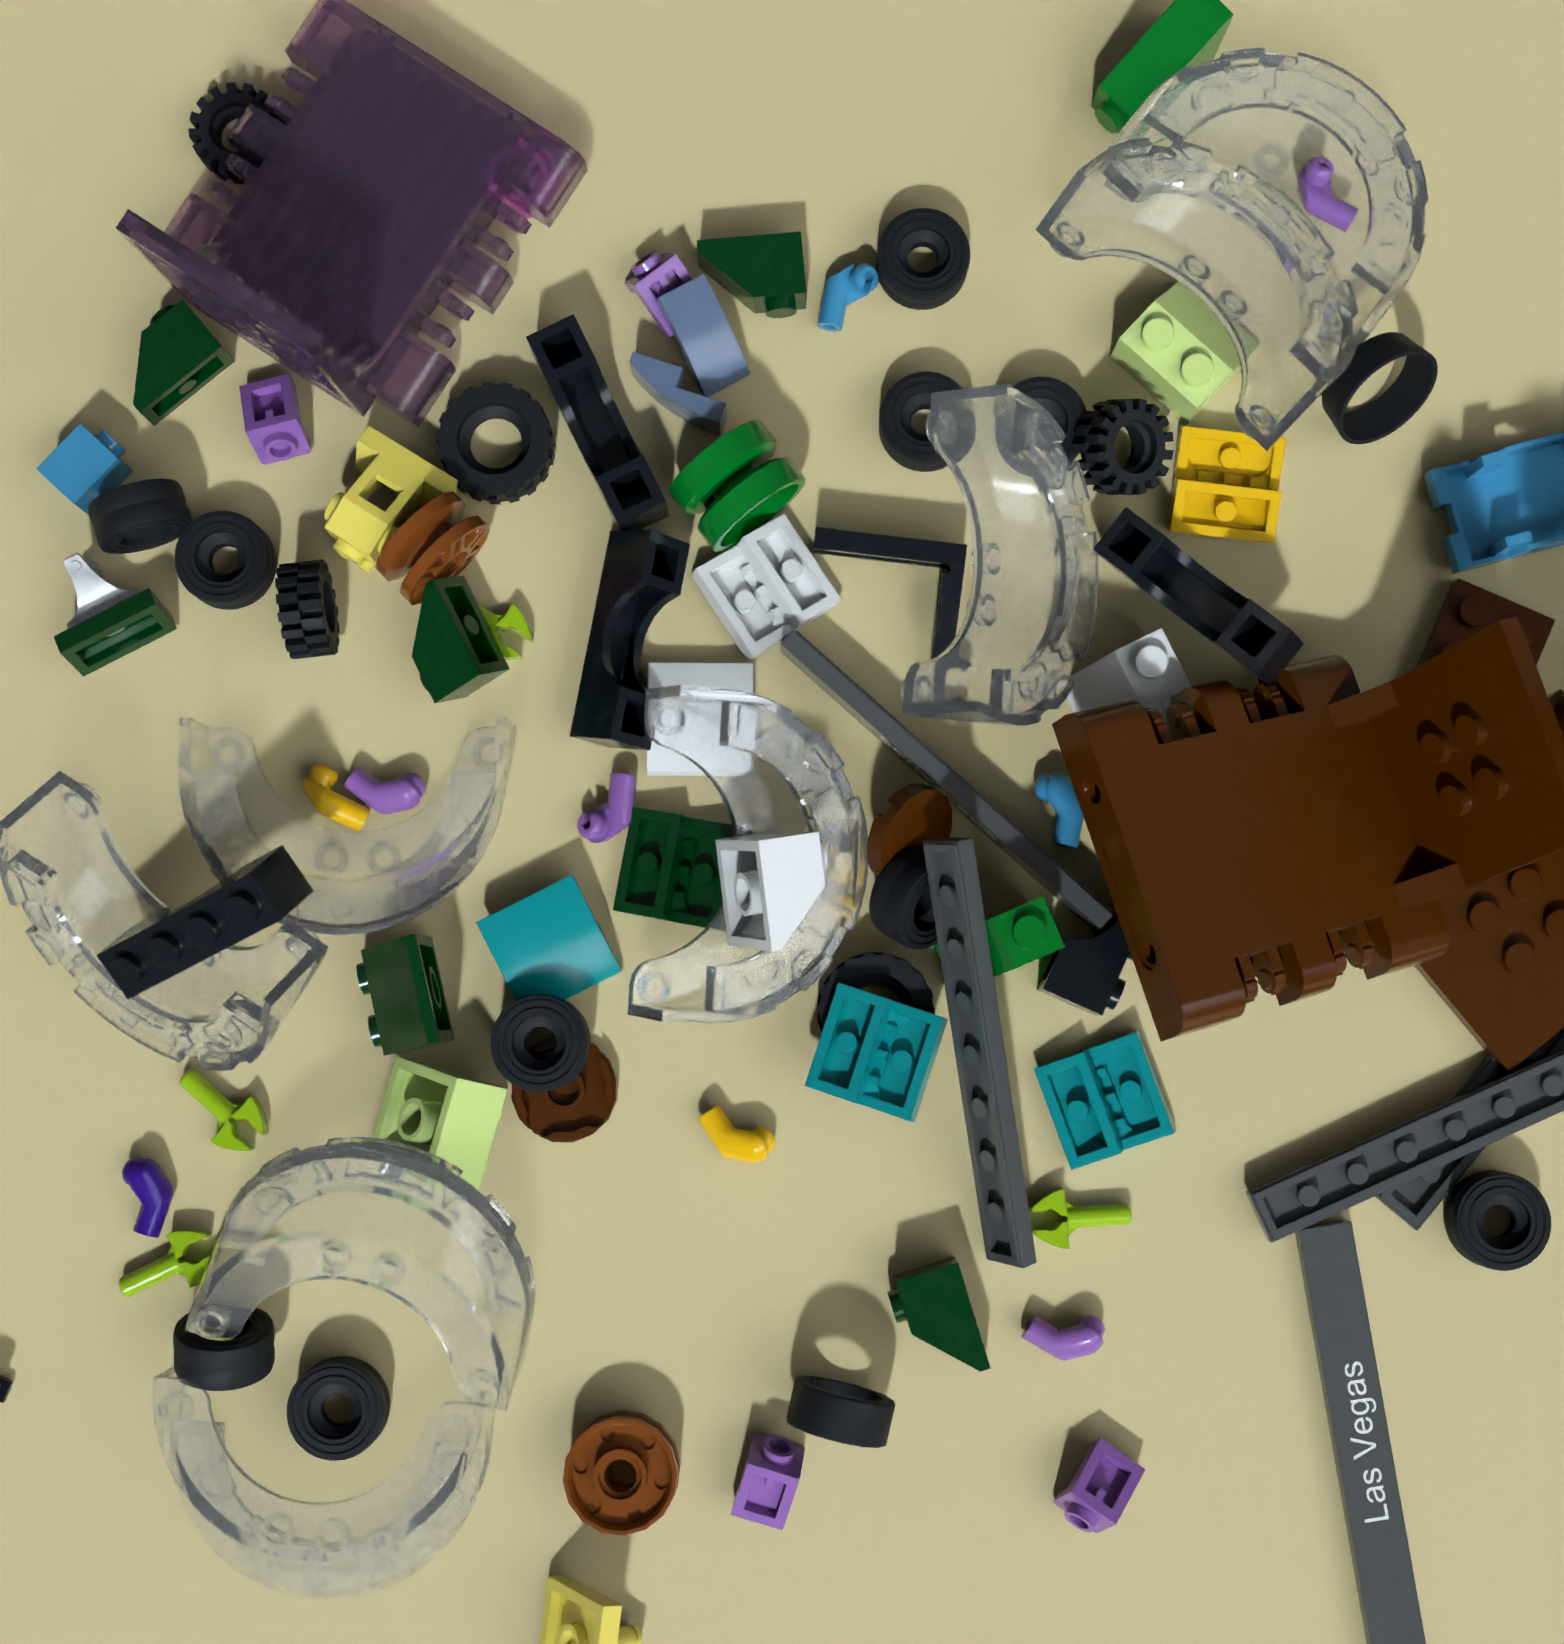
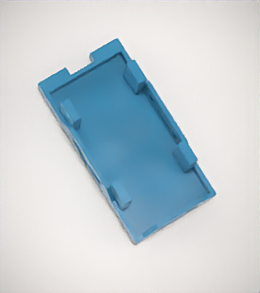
[1423,432,1564,574]

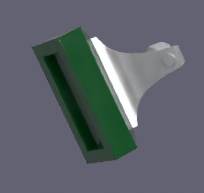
[54,552,177,677]

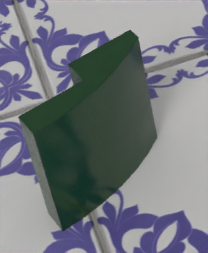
[613,807,744,931]

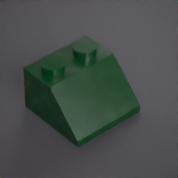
[356,933,455,1056]

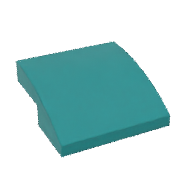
[476,875,622,1000]
[804,983,948,1122]
[1034,1030,1176,1170]

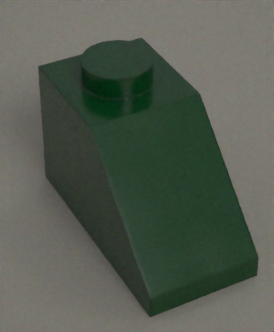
[696,231,806,318]
[133,299,235,426]
[412,576,510,703]
[887,1257,991,1372]

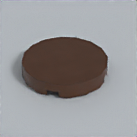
[867,783,952,875]
[511,1037,618,1142]

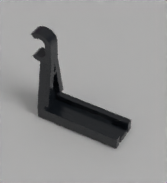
[813,527,967,715]

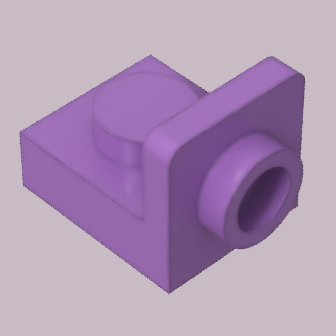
[624,251,693,337]
[239,373,311,465]
[731,1432,805,1530]
[1053,1438,1145,1533]

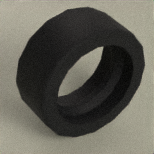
[786,1376,895,1448]

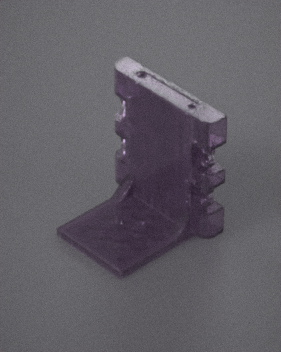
[116,0,588,428]

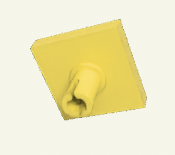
[539,1575,642,1644]

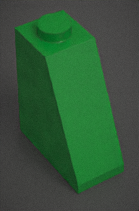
[1091,0,1234,142]
[933,896,1065,977]

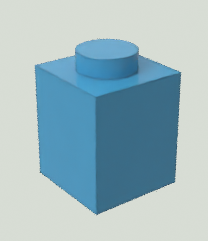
[36,423,133,514]

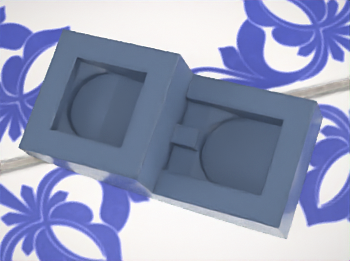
[656,274,750,397]
[630,352,727,436]

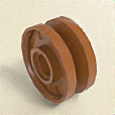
[375,491,490,606]
[563,1410,681,1536]

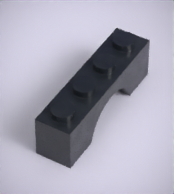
[526,314,669,530]
[1093,507,1304,685]
[570,529,690,751]
[96,845,314,999]
[1037,913,1133,1015]

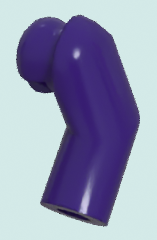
[122,1157,174,1238]

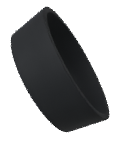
[1322,332,1438,444]

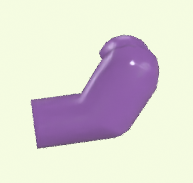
[1297,156,1359,233]
[344,767,426,815]
[577,773,636,843]
[1021,1314,1105,1361]

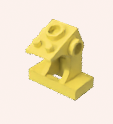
[324,426,458,573]

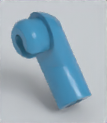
[817,263,879,332]
[1034,772,1084,848]

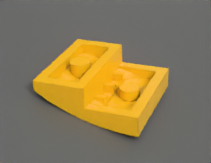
[1169,425,1287,544]

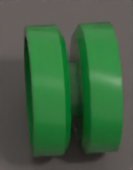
[669,420,805,552]

